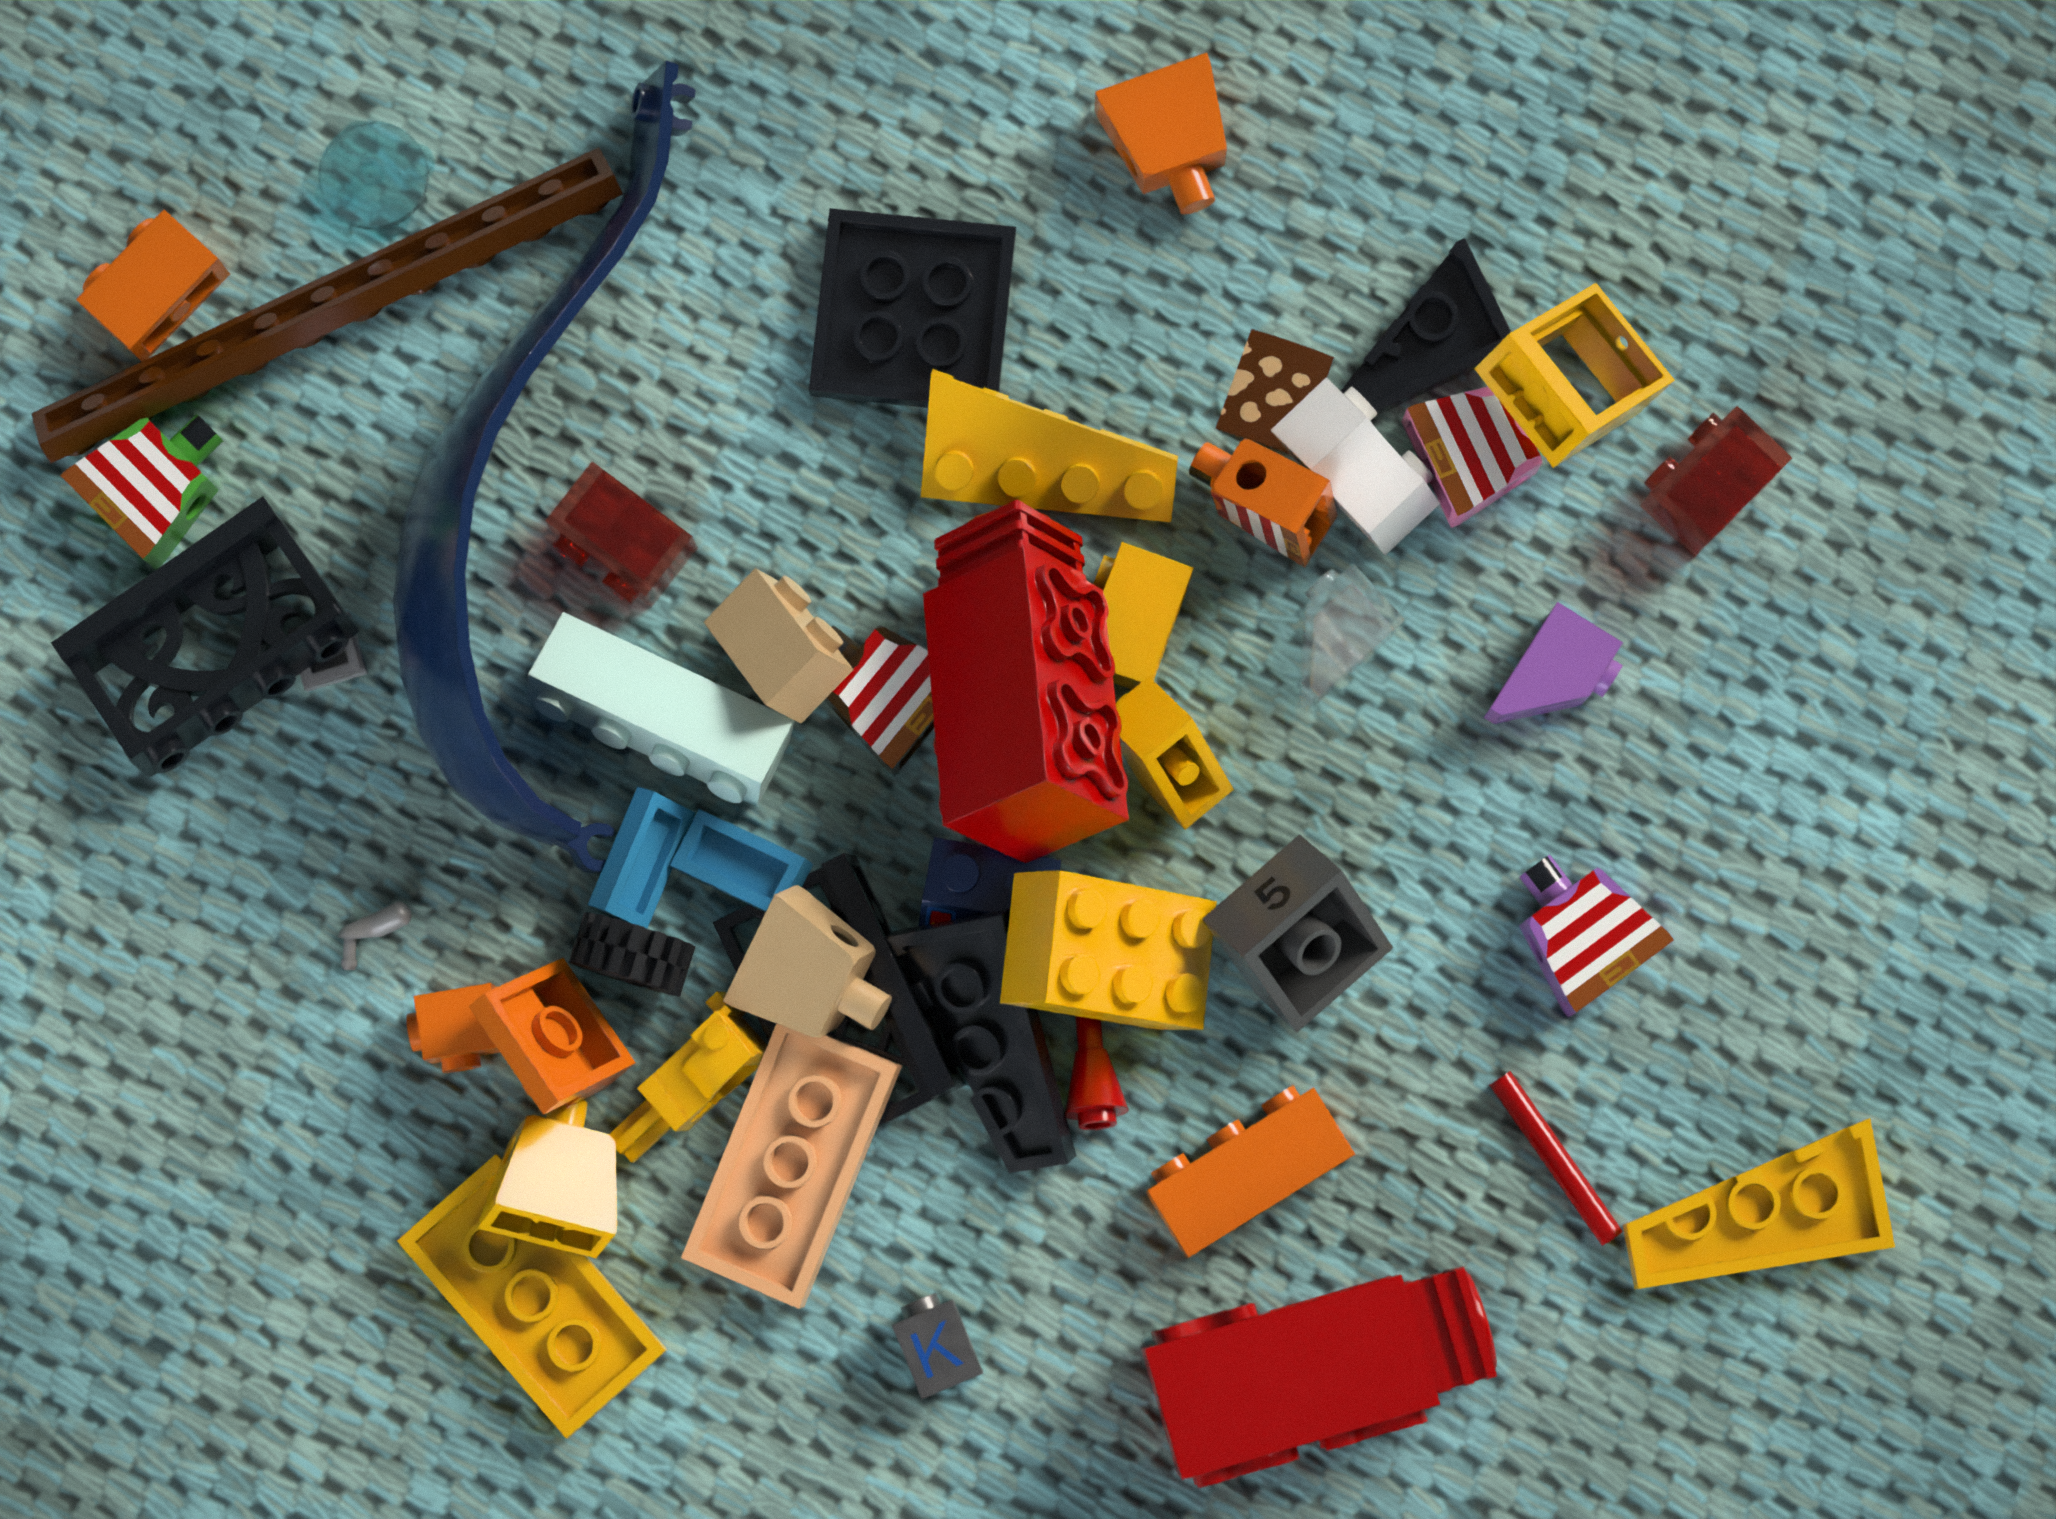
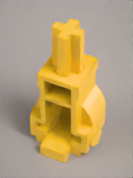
[609,991,767,1163]

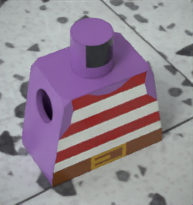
[1519,855,1674,1017]

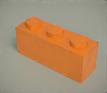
[1146,1085,1355,1259]

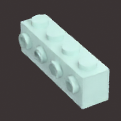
[527,612,794,807]

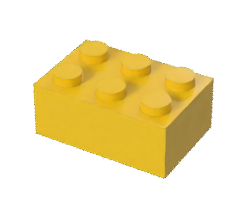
[1000,870,1217,1030]

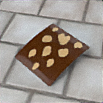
[1215,329,1334,454]

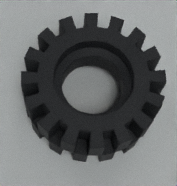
[569,912,696,997]

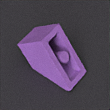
[1483,602,1623,724]

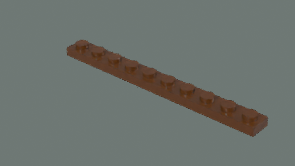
[31,147,623,463]

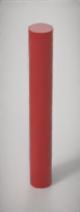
[1489,1071,1623,1246]

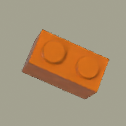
[76,209,230,362]

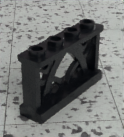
[51,496,359,777]

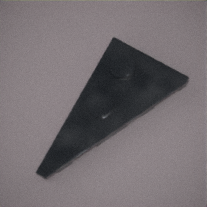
[1341,238,1512,416]

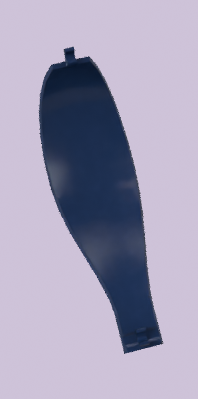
[393,60,696,873]

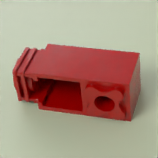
[923,500,1129,863]
[1141,1266,1497,1488]

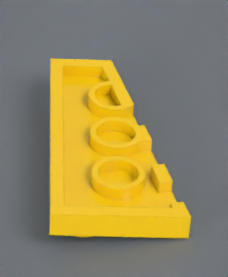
[920,369,1178,522]
[1623,1118,1895,1289]

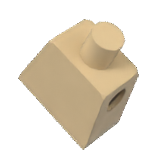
[723,885,892,1038]

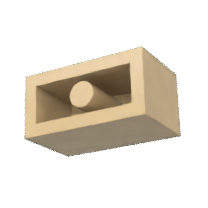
[704,568,854,723]

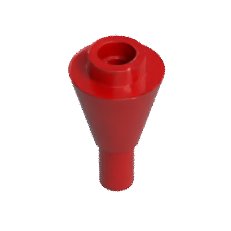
[1065,1016,1129,1130]

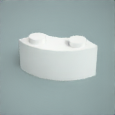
[1271,377,1440,555]

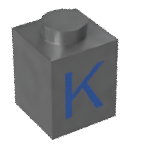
[892,1293,984,1399]

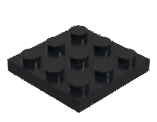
[809,208,1016,408]

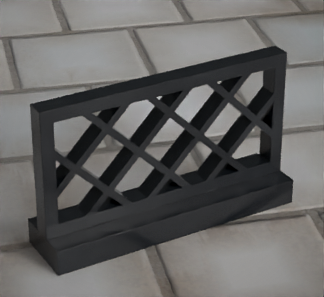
[713,853,966,1128]

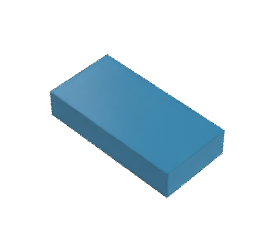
[588,786,695,929]
[670,809,813,913]

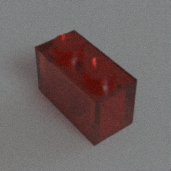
[1640,406,1792,558]
[545,461,698,607]

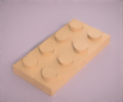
[681,1023,902,1309]

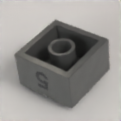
[1202,834,1393,1033]

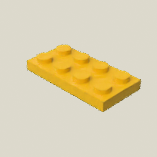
[397,1154,668,1439]

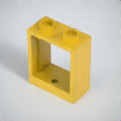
[1474,283,1675,468]

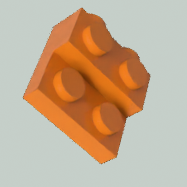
[469,958,636,1115]

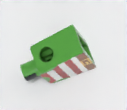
[60,414,224,570]

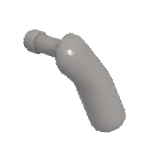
[338,901,412,970]

